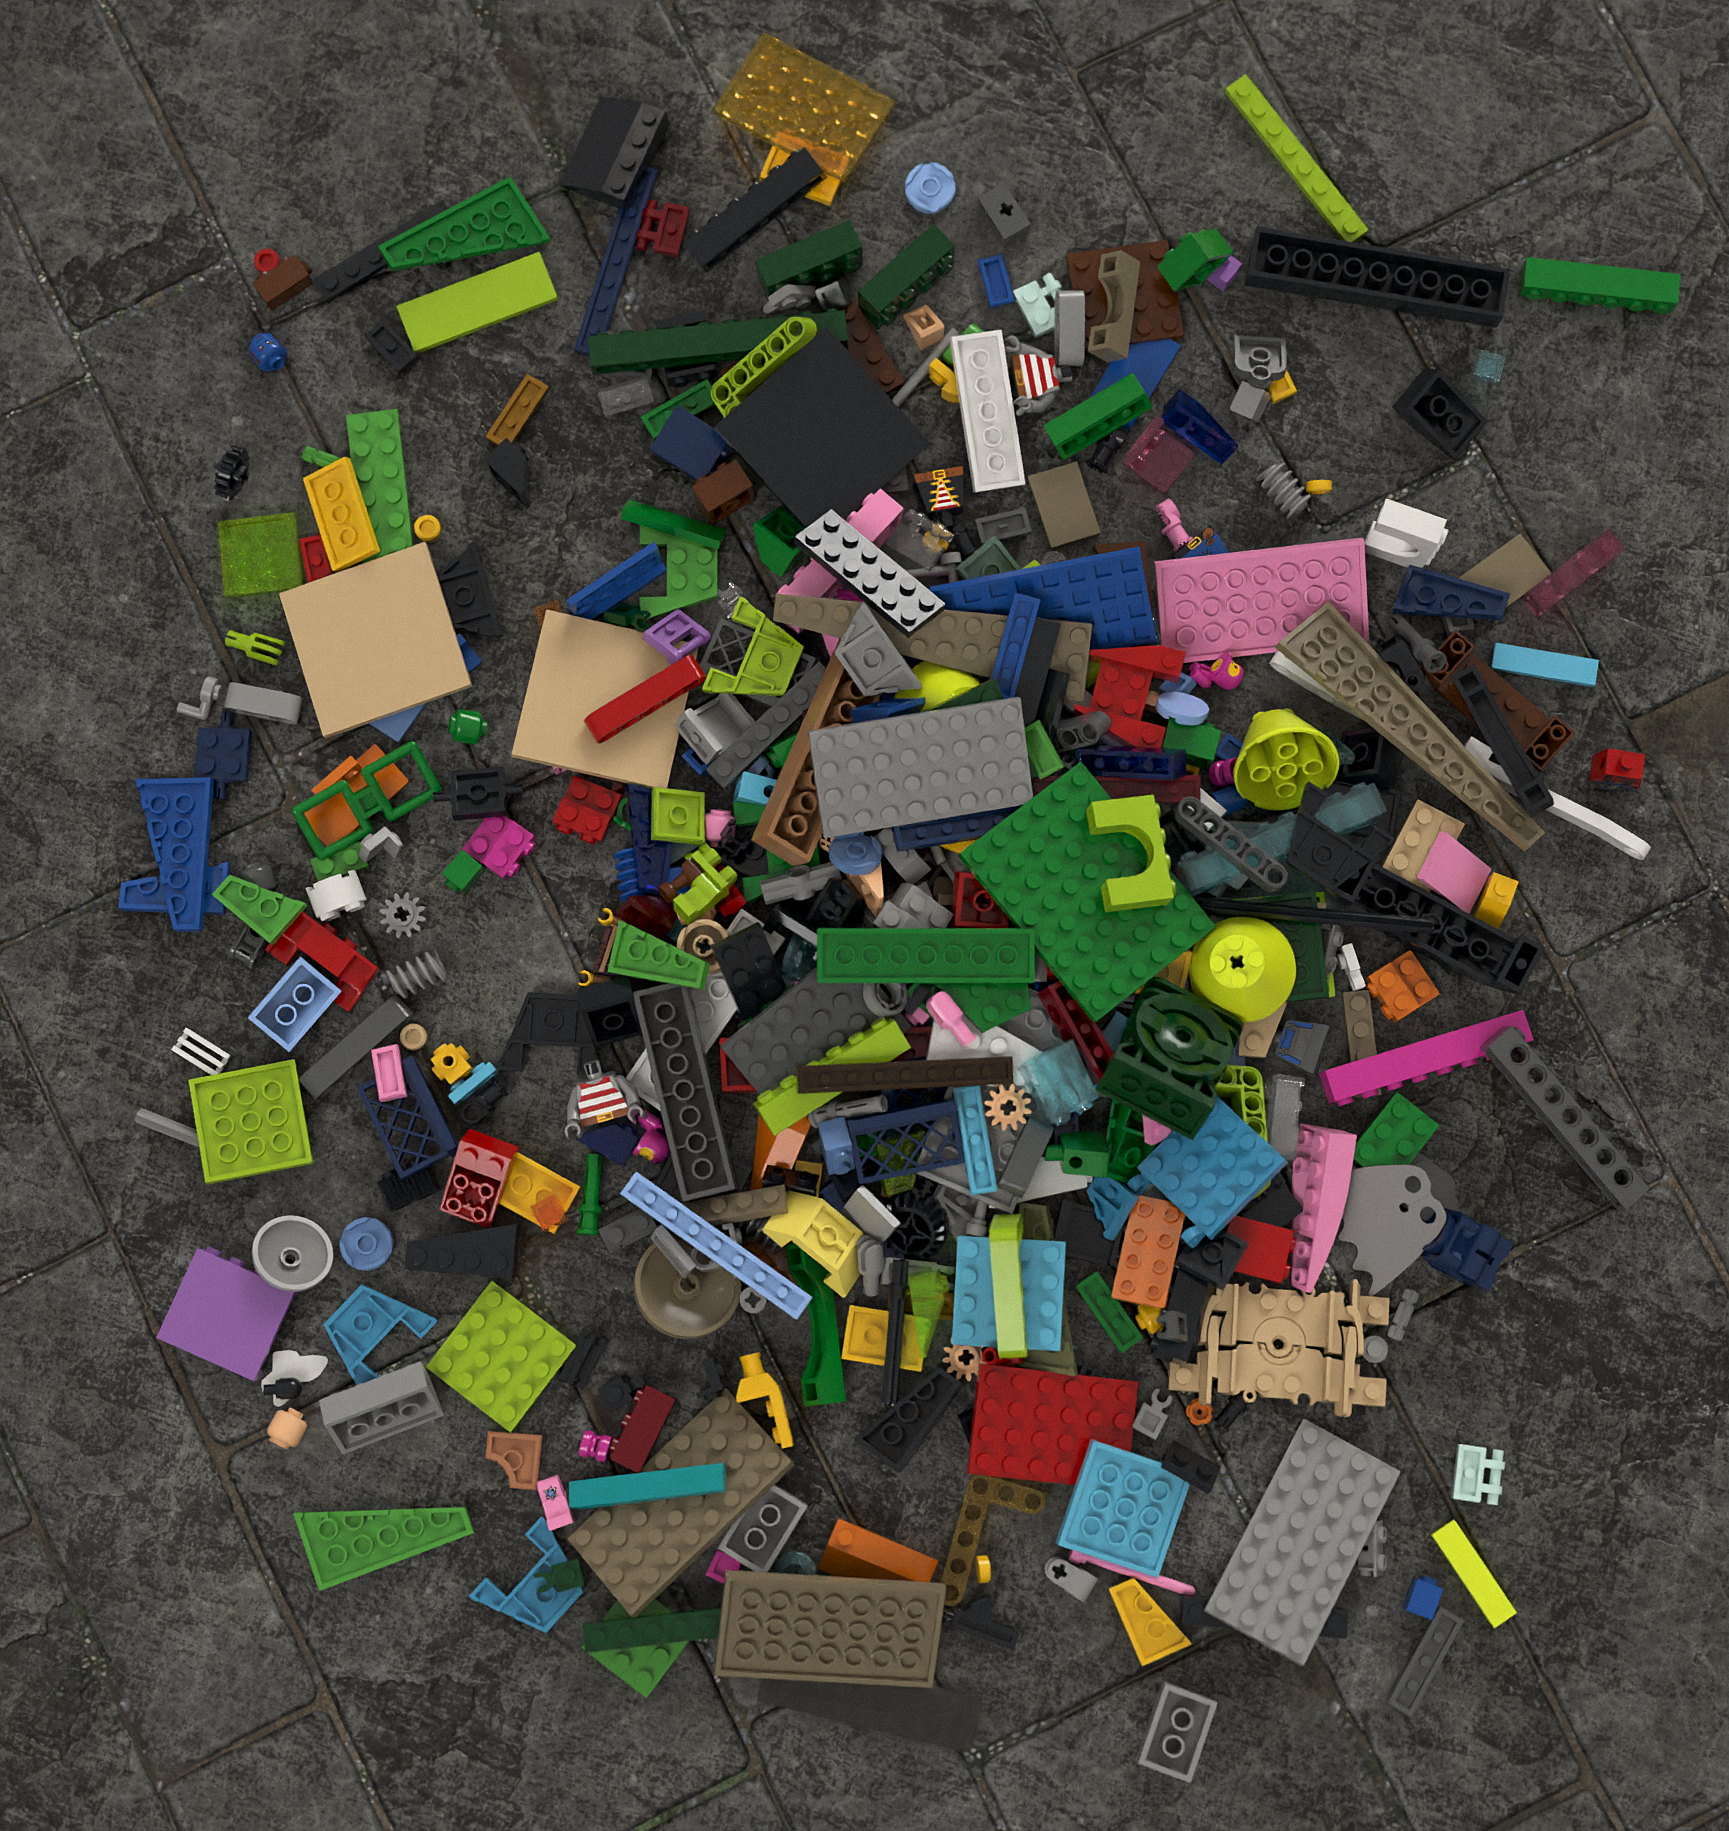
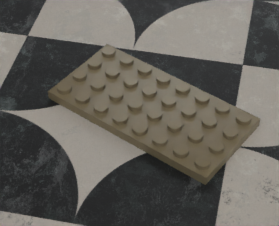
[567,1389,795,1618]
[714,1570,946,1688]

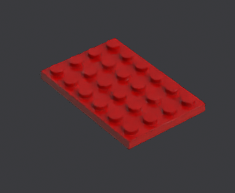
[966,1363,1138,1485]

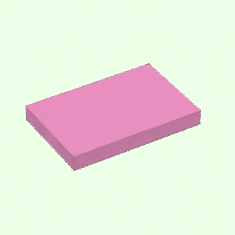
[1417,831,1492,914]

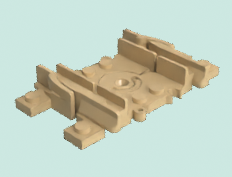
[1168,1279,1389,1417]

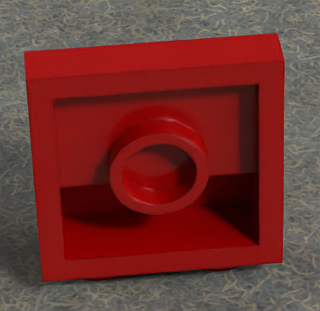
[552,776,623,845]

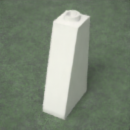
[988,1157,1093,1209]

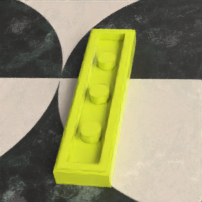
[1430,1520,1517,1628]

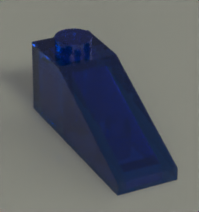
[1161,388,1238,465]

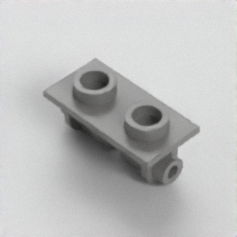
[1320,924,1344,979]
[1358,1520,1387,1577]

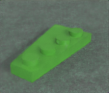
[607,920,710,990]

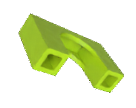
[1086,795,1176,912]

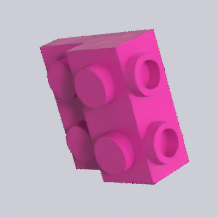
[462,816,536,881]

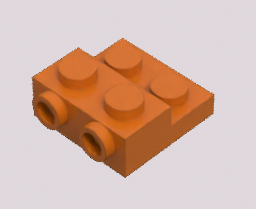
[1365,950,1440,1023]

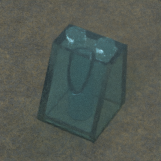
[1017,1040,1099,1126]

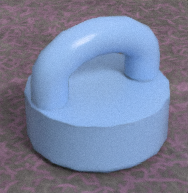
[746,755,774,779]

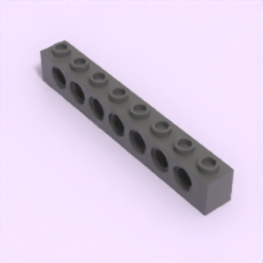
[1480,1026,1649,1210]

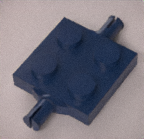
[194,711,252,800]

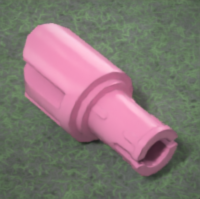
[926,992,976,1048]

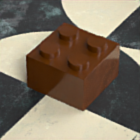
[692,460,755,525]

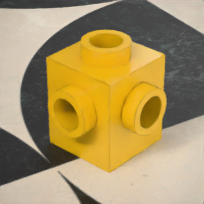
[430,1043,473,1086]

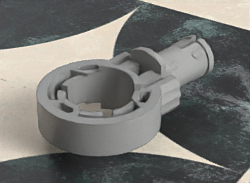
[863,983,908,1017]

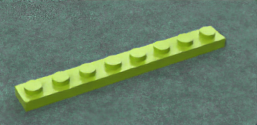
[1225,74,1368,242]

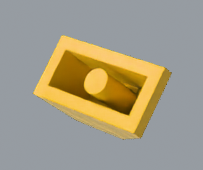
[1474,872,1519,929]

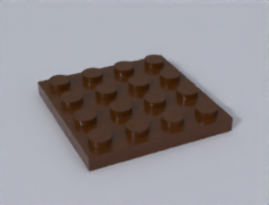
[1067,240,1184,353]

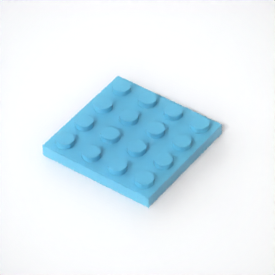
[952,1236,1066,1351]
[1056,1439,1190,1578]

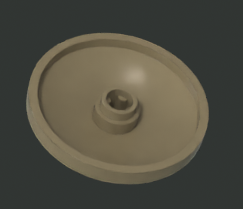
[633,1233,741,1339]

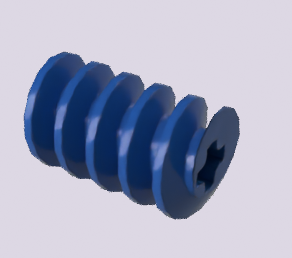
[613,848,653,905]

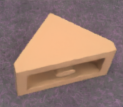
[903,304,944,350]

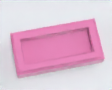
[371,1044,408,1102]

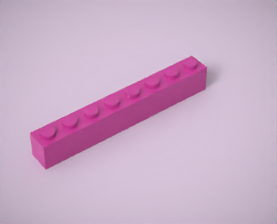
[1319,1010,1534,1106]

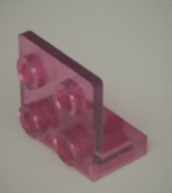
[1123,416,1194,494]

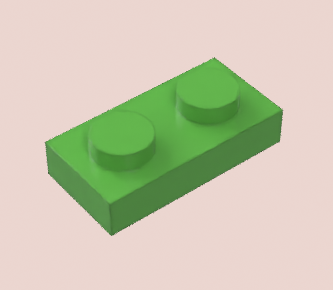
[310,841,370,882]

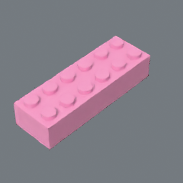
[777,489,904,635]

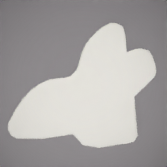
[261,1350,328,1406]

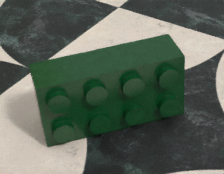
[756,220,863,302]
[858,224,955,330]

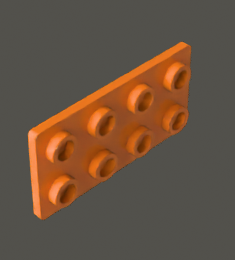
[304,744,409,846]
[1112,1195,1185,1309]

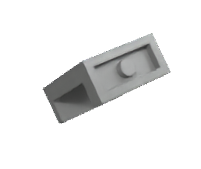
[674,693,755,765]

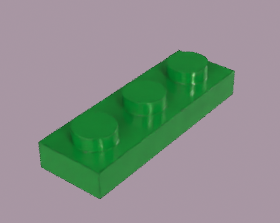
[641,379,716,441]
[1074,1271,1143,1353]

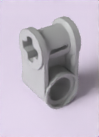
[1044,1557,1098,1603]

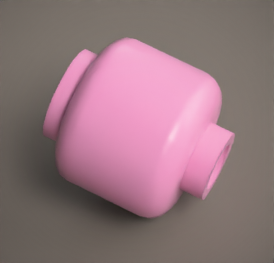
[705,809,736,847]

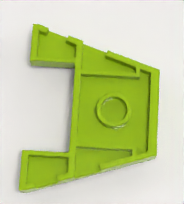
[702,596,804,696]

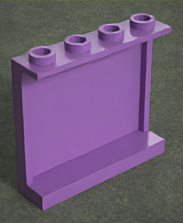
[156,1246,300,1381]

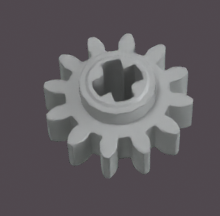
[380,892,427,940]

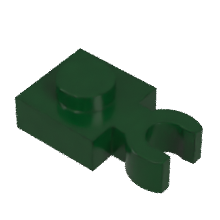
[534,1558,585,1593]

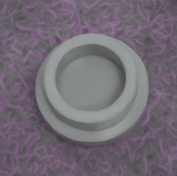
[1362,1336,1388,1363]

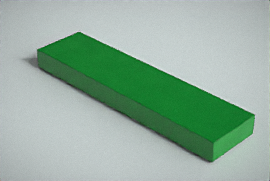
[621,499,727,549]

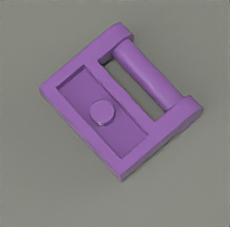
[643,609,711,665]

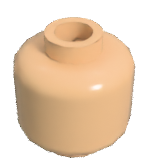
[267,1407,308,1450]

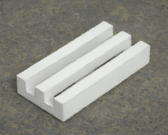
[171,1028,232,1075]

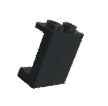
[655,311,718,388]
[763,898,821,962]
[1054,1199,1128,1267]

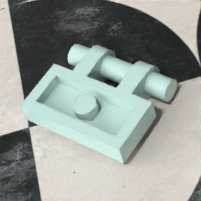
[1013,273,1062,338]
[1451,1444,1505,1505]

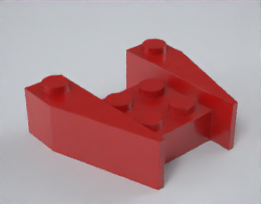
[1073,645,1186,758]

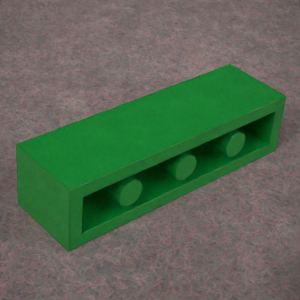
[1043,373,1153,461]

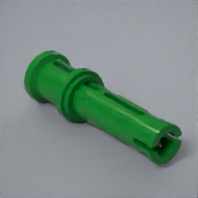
[575,1154,603,1236]

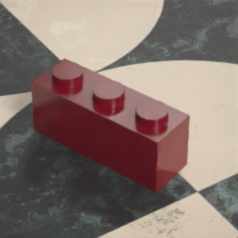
[608,1385,677,1473]

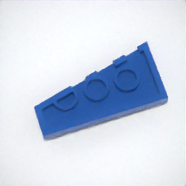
[118,862,231,915]

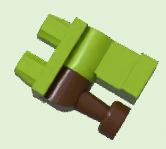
[657,848,737,925]

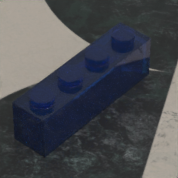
[1075,745,1186,780]

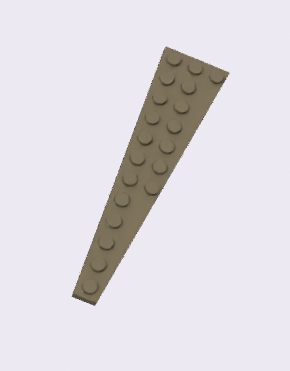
[773,593,1092,702]
[1275,601,1545,851]

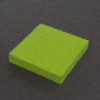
[651,787,705,845]

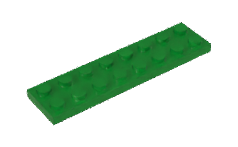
[817,928,1035,983]

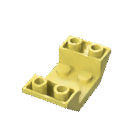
[761,1190,864,1298]

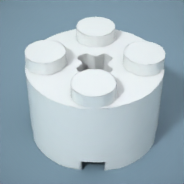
[305,870,367,922]

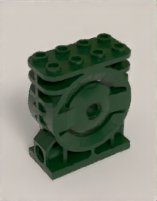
[1095,977,1244,1141]

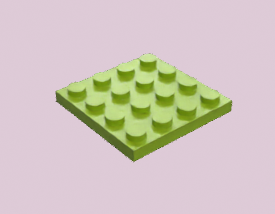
[188,1059,313,1185]
[426,1281,577,1433]

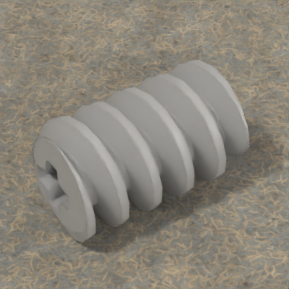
[1256,462,1311,520]
[386,949,447,999]

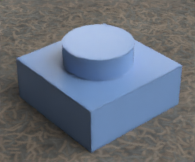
[1159,673,1197,694]

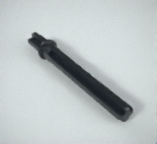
[882,1259,910,1406]

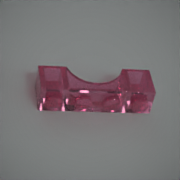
[1522,529,1625,619]

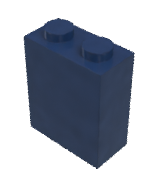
[649,405,730,481]

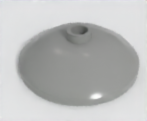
[252,1216,333,1292]

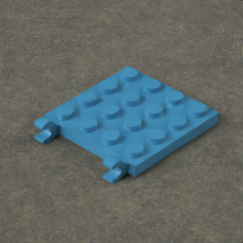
[1127,1096,1288,1249]

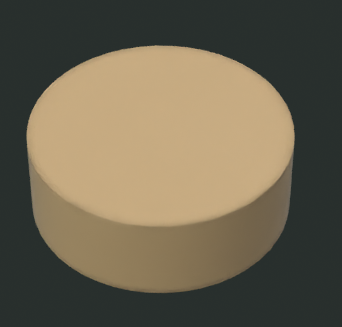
[400,1024,428,1051]

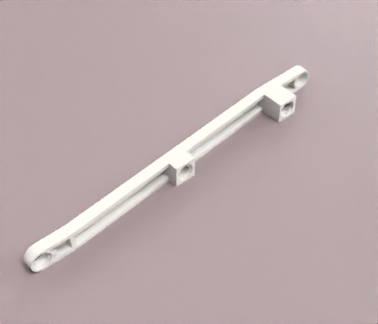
[1270,651,1651,860]

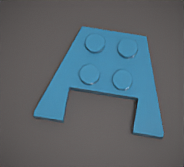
[323,1284,438,1385]
[469,1516,584,1633]

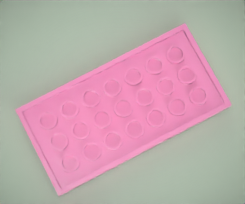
[1154,538,1369,663]

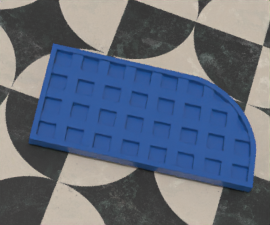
[930,547,1157,650]

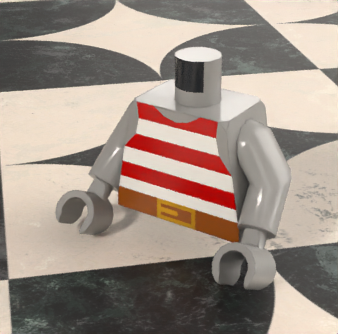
[1003,336,1072,416]
[565,1060,647,1140]

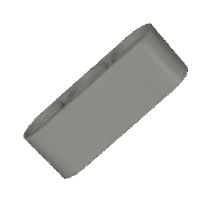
[1054,290,1085,366]
[224,682,303,724]

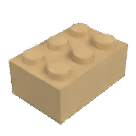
[1381,800,1465,892]

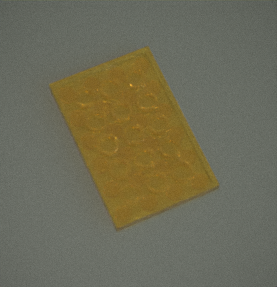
[713,32,895,183]

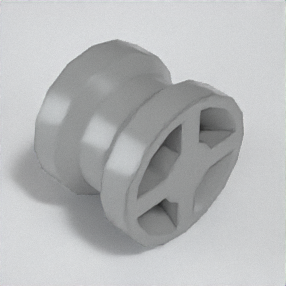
[740,1287,767,1314]

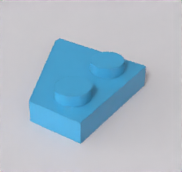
[1087,1177,1139,1241]

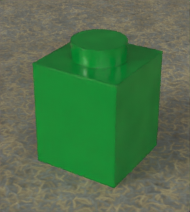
[442,850,485,894]

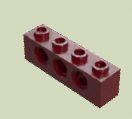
[1037,981,1113,1087]

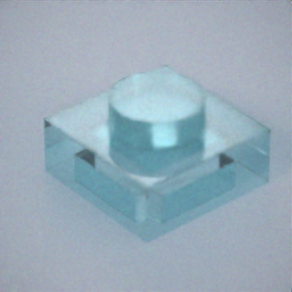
[1473,350,1506,384]

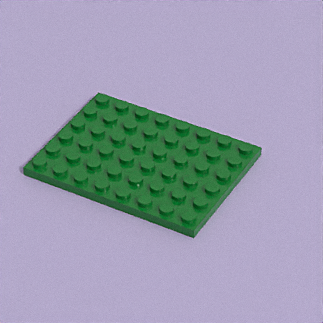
[958,762,1216,1023]

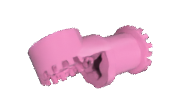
[1156,498,1193,553]

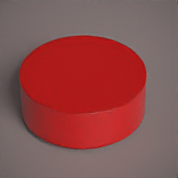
[254,249,281,274]

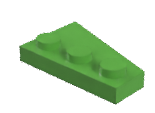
[212,875,307,945]

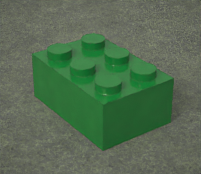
[1353,1092,1440,1168]

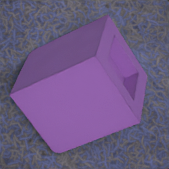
[1207,256,1242,292]

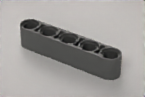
[1175,797,1288,892]
[299,994,414,1101]

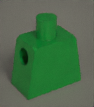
[1044,1131,1109,1177]

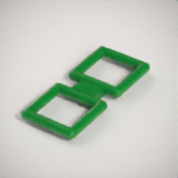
[291,741,442,861]

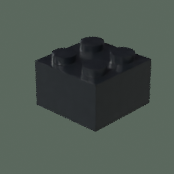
[577,976,643,1048]

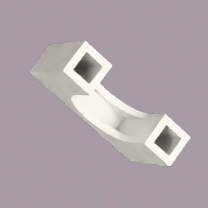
[1364,498,1448,568]

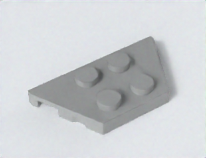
[834,601,922,696]

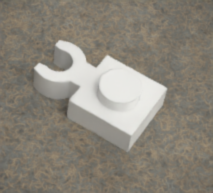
[1336,943,1366,991]

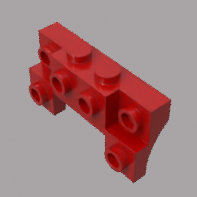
[265,912,381,1013]

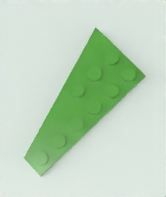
[293,1507,475,1591]

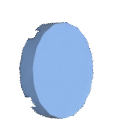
[905,163,955,214]
[1156,692,1209,726]

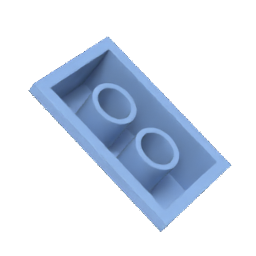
[248,956,341,1052]

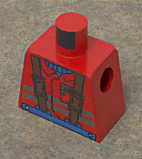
[1589,749,1645,789]

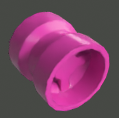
[1209,757,1237,787]
[579,1430,612,1463]

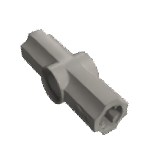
[759,862,842,905]

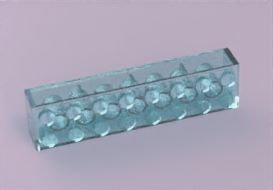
[1172,782,1387,897]

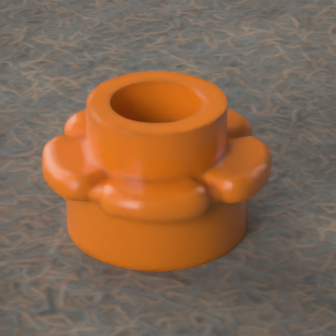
[1186,1398,1213,1425]

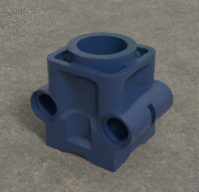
[1420,1208,1514,1291]

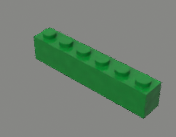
[1519,257,1681,314]

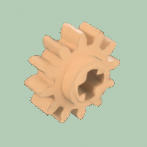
[984,1084,1032,1131]
[942,1338,986,1381]

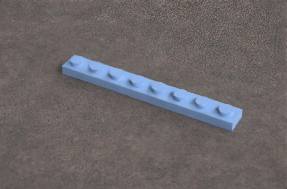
[620,1172,813,1320]

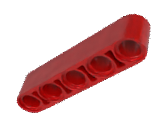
[584,655,707,744]

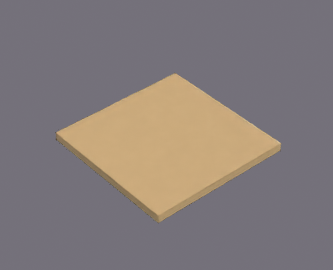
[279,542,473,738]
[511,609,699,789]

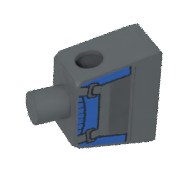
[1271,1020,1332,1078]

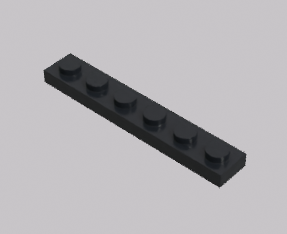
[313,201,449,303]

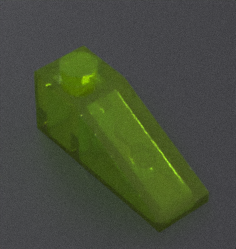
[908,1269,949,1358]

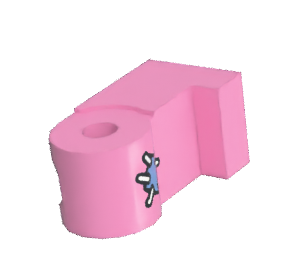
[537,1475,575,1531]

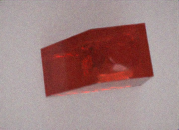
[615,896,677,940]

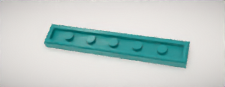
[569,1463,726,1510]

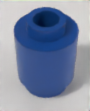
[1210,784,1249,817]

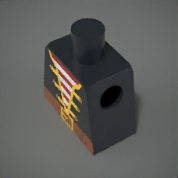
[914,466,964,531]

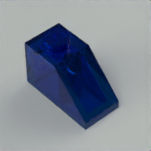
[576,1124,640,1167]

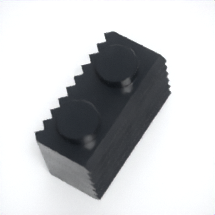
[377,1159,441,1213]

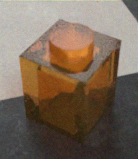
[531,1194,570,1232]

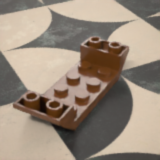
[1420,629,1575,772]

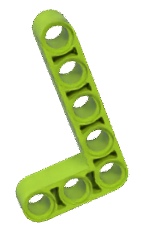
[711,317,817,418]
[1214,1065,1271,1199]
[989,1213,1027,1359]

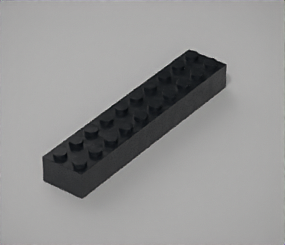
[1245,226,1510,328]

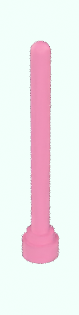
[1068,1549,1195,1596]

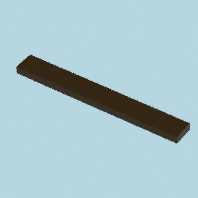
[796,1056,1014,1094]

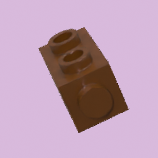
[253,254,313,312]

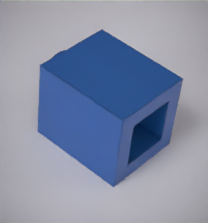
[1402,1575,1443,1620]

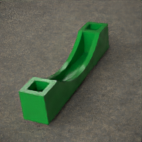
[785,1243,846,1407]

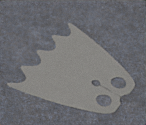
[1338,1165,1446,1296]

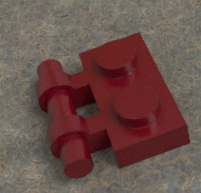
[636,200,690,258]

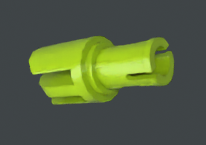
[225,630,285,665]

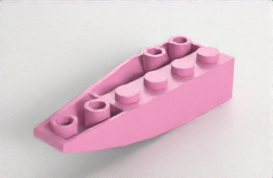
[1291,1123,1357,1292]

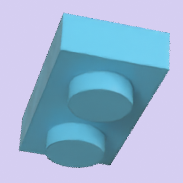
[448,1062,499,1106]

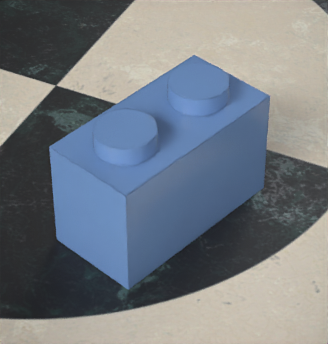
[818,1117,855,1175]

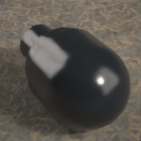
[263,1377,302,1400]

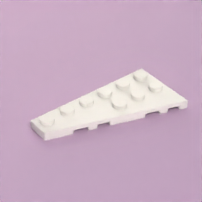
[926,1014,1086,1104]

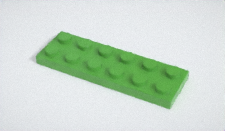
[346,409,413,564]

